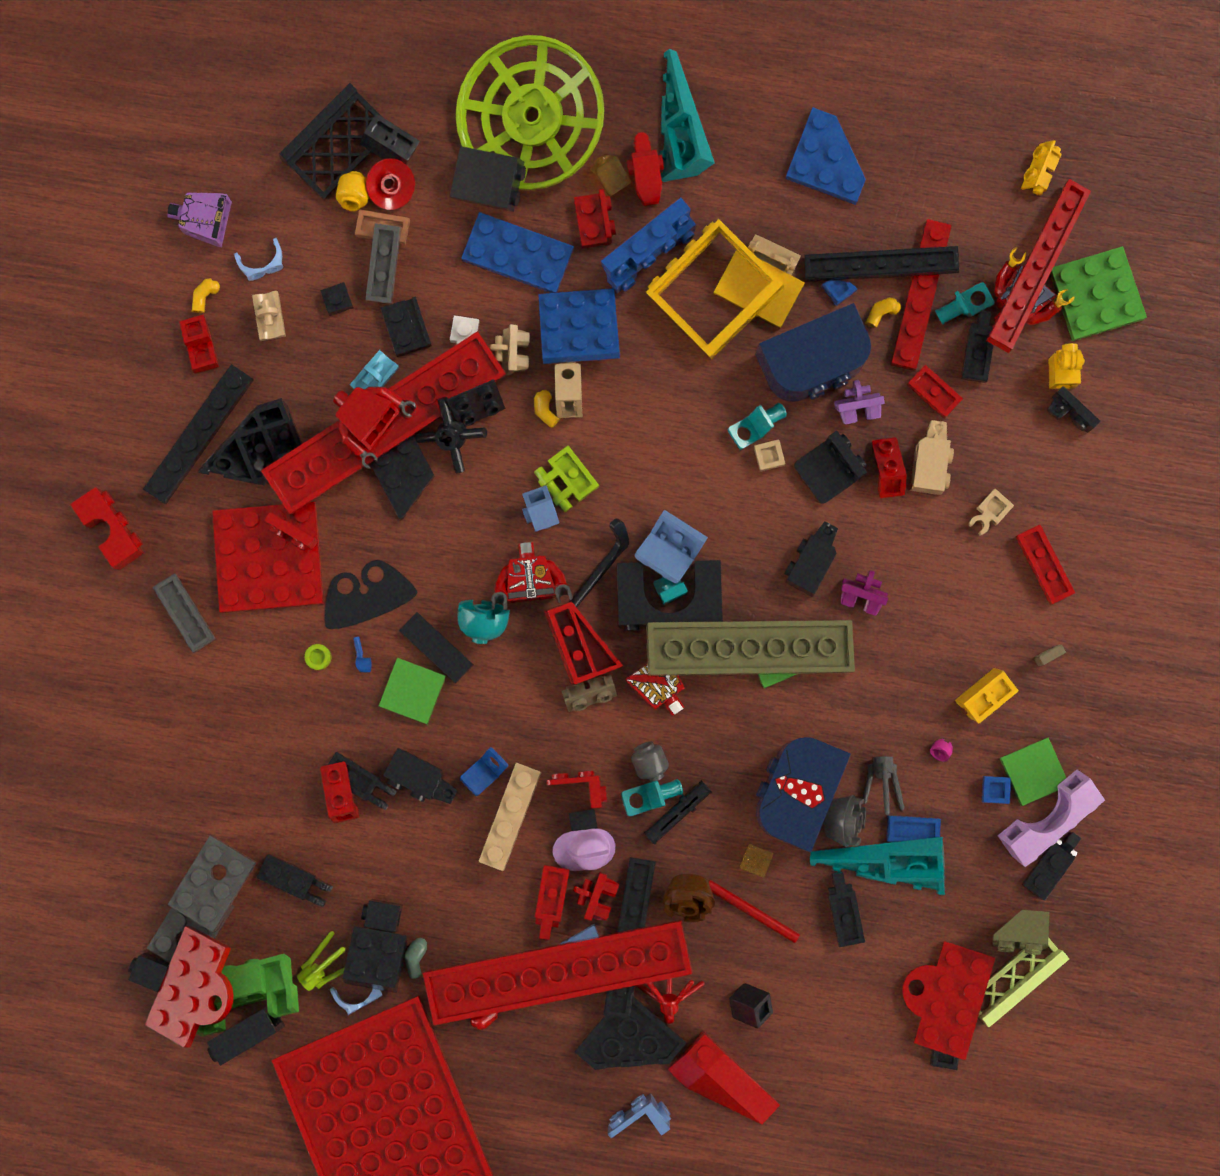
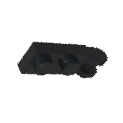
[328,752,397,810]
[257,854,333,907]

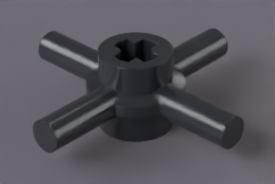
[416,397,487,473]

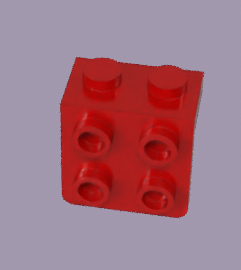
[546,771,607,808]

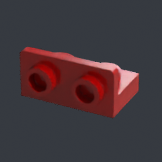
[574,189,616,249]

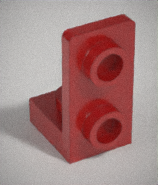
[872,437,907,498]
[320,762,360,824]

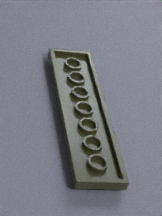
[646,620,855,676]

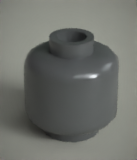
[631,741,669,782]

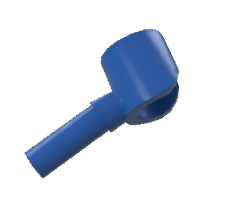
[353,637,372,672]

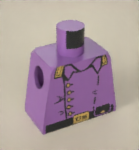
[168,193,232,247]

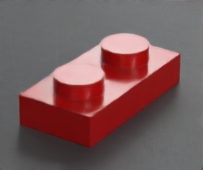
[907,365,963,419]
[264,512,318,550]

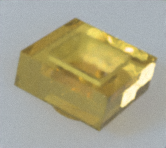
[739,844,774,878]

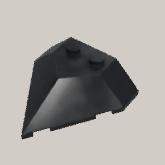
[198,398,303,486]

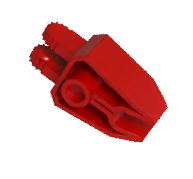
[627,131,664,206]

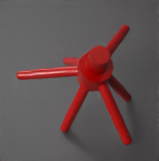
[636,978,705,1024]

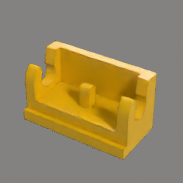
[955,668,1018,724]

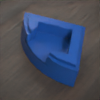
[821,280,858,306]

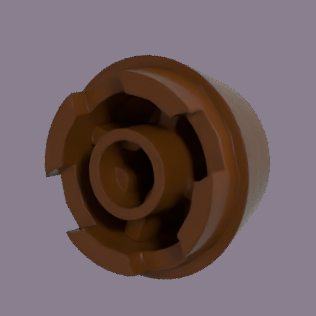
[662,874,715,922]

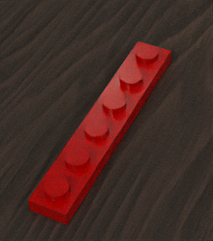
[890,219,952,371]

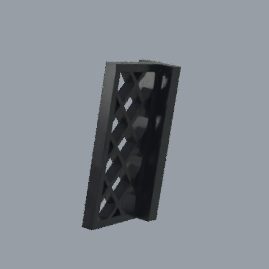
[279,83,382,200]

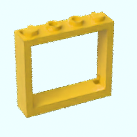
[646,219,785,359]

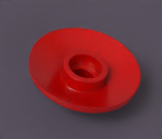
[366,158,415,210]

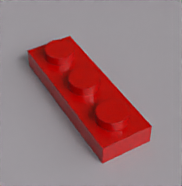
[1015,524,1075,605]

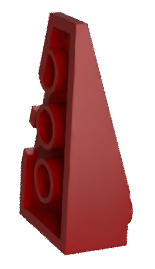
[667,1030,780,1124]

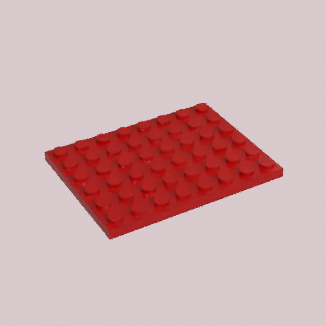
[271,995,493,1176]

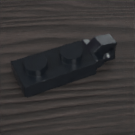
[961,310,994,383]
[1022,831,1081,901]
[828,871,865,948]

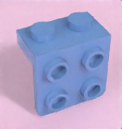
[635,510,708,583]
[607,1093,671,1138]

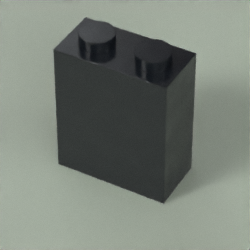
[450,146,526,212]
[207,1006,285,1066]

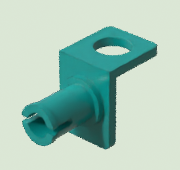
[935,282,995,324]
[727,403,787,450]
[621,779,683,817]

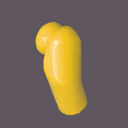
[192,278,220,313]
[865,297,901,328]
[534,390,560,429]

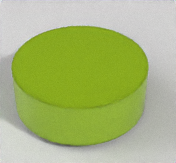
[305,644,332,670]

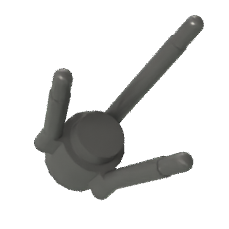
[862,756,904,815]

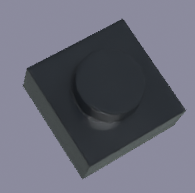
[320,282,354,316]

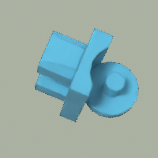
[350,350,400,389]

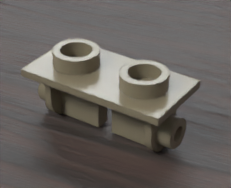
[562,674,617,712]

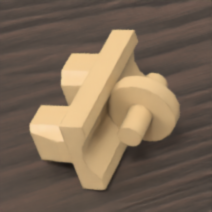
[252,291,286,341]
[488,324,530,375]

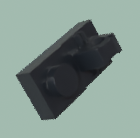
[1047,386,1100,433]

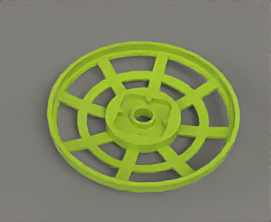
[456,35,604,190]

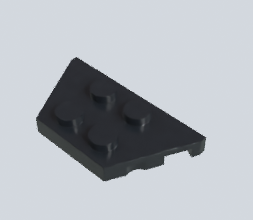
[370,436,435,521]

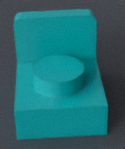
[653,577,688,605]

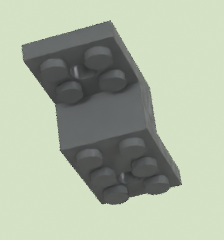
[147,835,257,962]

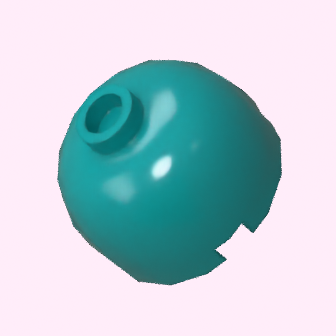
[457,600,510,644]

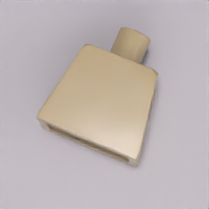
[555,362,583,418]

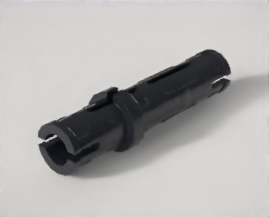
[644,780,712,845]

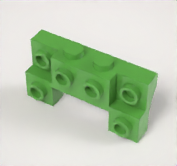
[196,954,299,1037]

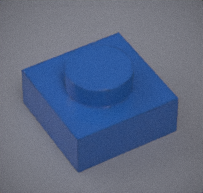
[982,776,1011,804]

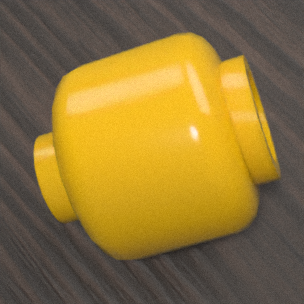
[336,171,369,211]

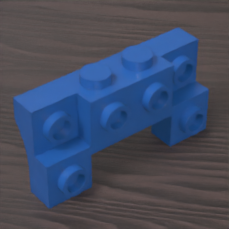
[601,198,696,293]

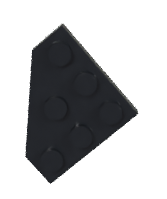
[575,996,686,1070]

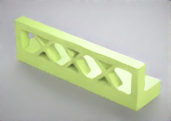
[978,937,1069,1027]

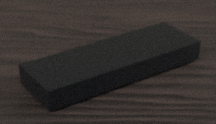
[399,612,474,683]

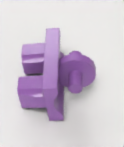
[834,380,885,424]

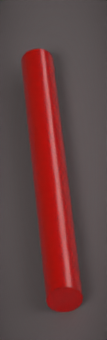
[709,880,800,943]

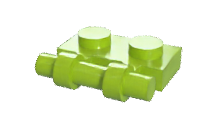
[534,446,599,513]

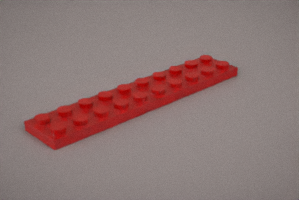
[261,331,506,515]
[423,920,693,1025]

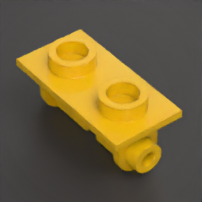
[1021,140,1062,195]

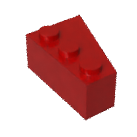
[544,602,623,685]

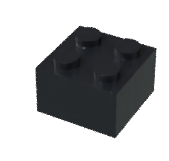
[342,926,408,993]

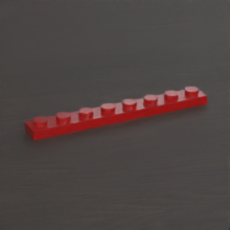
[986,179,1091,353]

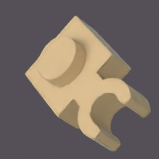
[968,489,1014,536]

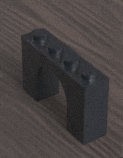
[617,560,723,631]

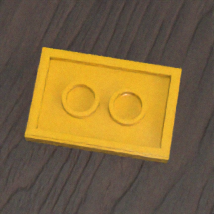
[714,250,805,329]

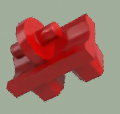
[573,872,619,921]

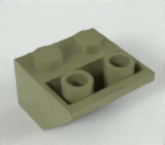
[992,910,1049,955]

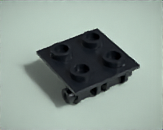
[446,379,506,426]

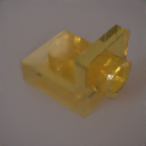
[590,154,632,196]

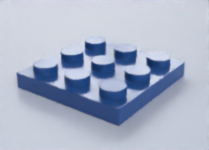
[538,288,620,364]

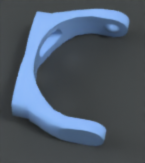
[234,238,283,281]
[330,987,383,1015]

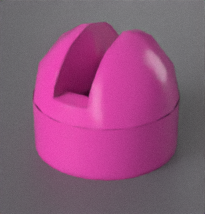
[930,739,953,762]

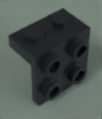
[794,430,867,504]

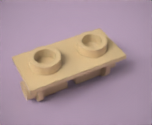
[748,234,801,276]

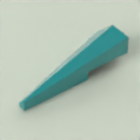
[660,49,715,182]
[810,837,945,895]

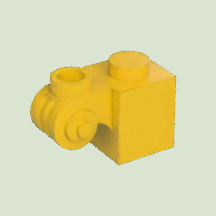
[1048,343,1085,389]

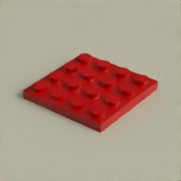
[212,502,324,613]

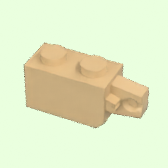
[910,420,954,495]

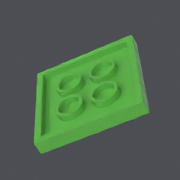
[1050,246,1147,341]

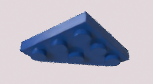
[785,108,866,205]

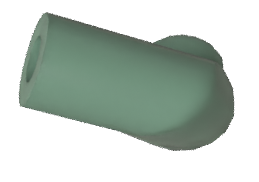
[404,938,427,978]

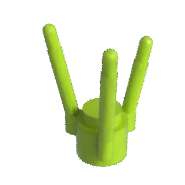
[297,931,345,991]

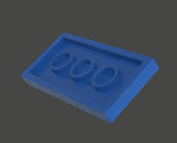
[461,212,574,293]

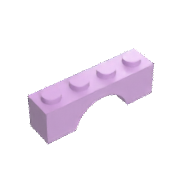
[998,770,1105,867]

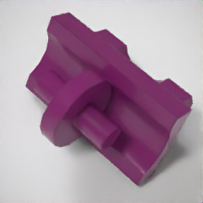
[841,570,888,616]

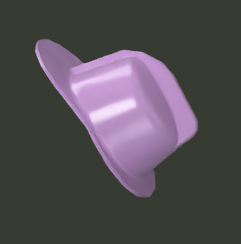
[553,829,615,871]

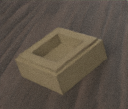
[1034,644,1066,667]

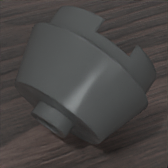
[823,795,866,847]

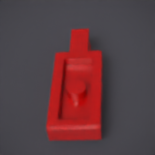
[535,865,570,940]

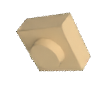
[754,440,785,472]

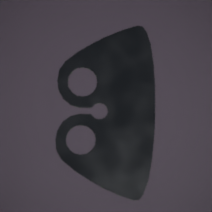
[325,560,418,629]

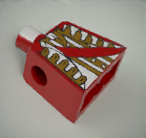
[625,663,685,716]

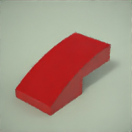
[179,314,219,374]

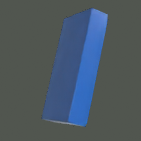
[886,815,941,842]

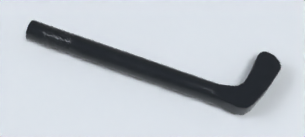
[569,519,629,607]

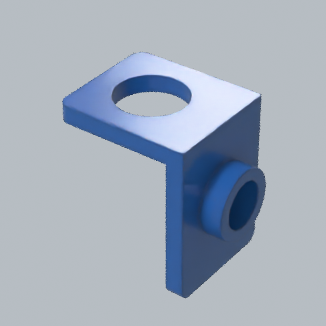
[460,747,508,796]

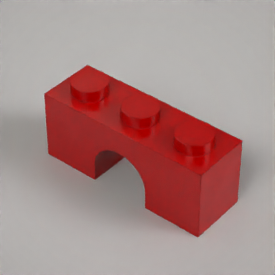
[70,487,144,570]

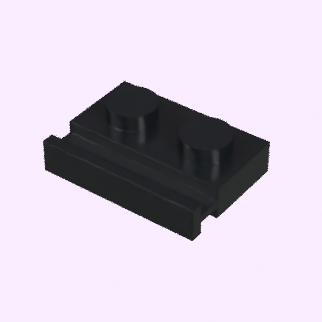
[381,296,432,357]

